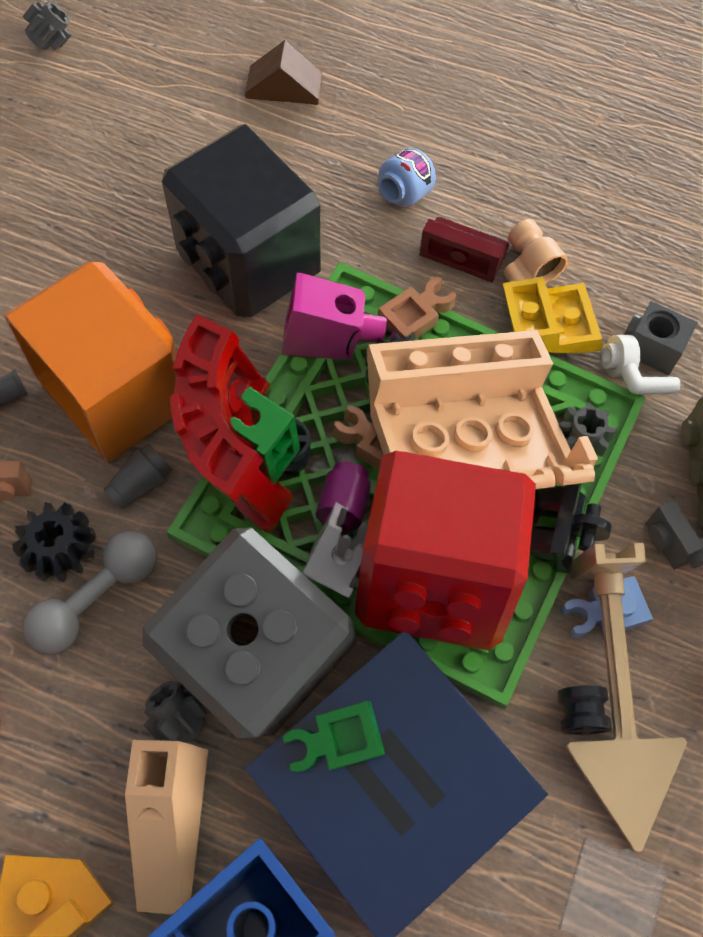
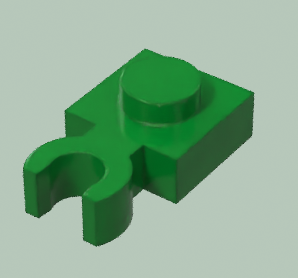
[282,701,385,772]

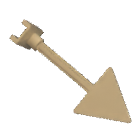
[565,543,687,852]

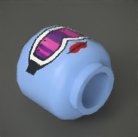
[378,147,436,207]

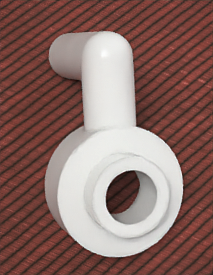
[600,335,681,395]

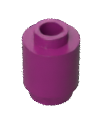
[315,461,371,535]

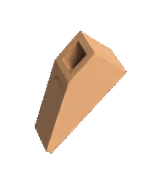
[125,740,208,915]

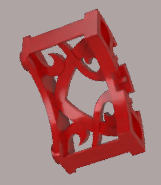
[170,314,293,533]

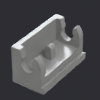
[302,502,367,598]

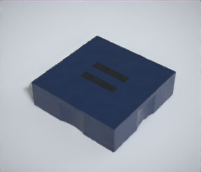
[245,632,548,937]

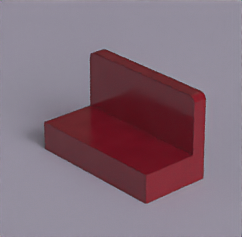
[419,217,510,283]

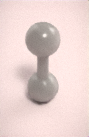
[23,530,157,654]

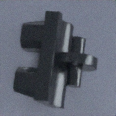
[530,483,612,574]

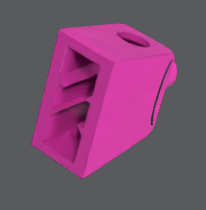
[281,273,387,360]

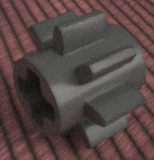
[23,1,72,50]
[559,402,617,457]
[144,681,207,743]

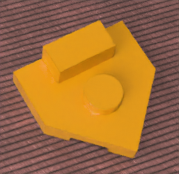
[0,855,115,937]

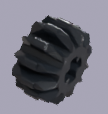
[12,501,96,582]

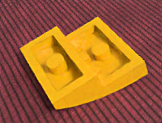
[503,277,602,353]

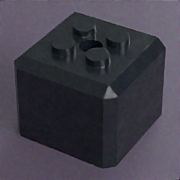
[162,124,321,317]

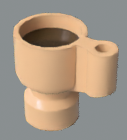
[503,219,568,284]

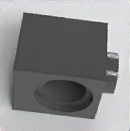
[624,301,698,375]

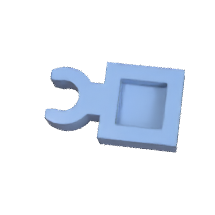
[560,576,653,638]

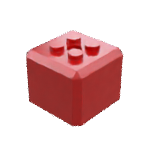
[354,450,536,651]

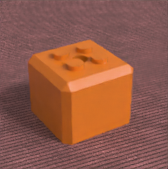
[3,261,177,463]

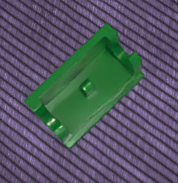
[230,387,300,485]

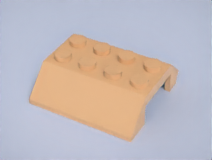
[367,330,598,489]

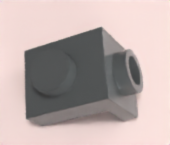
[645,500,703,570]

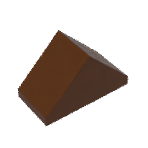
[245,40,322,105]

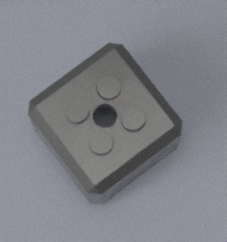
[143,528,357,738]

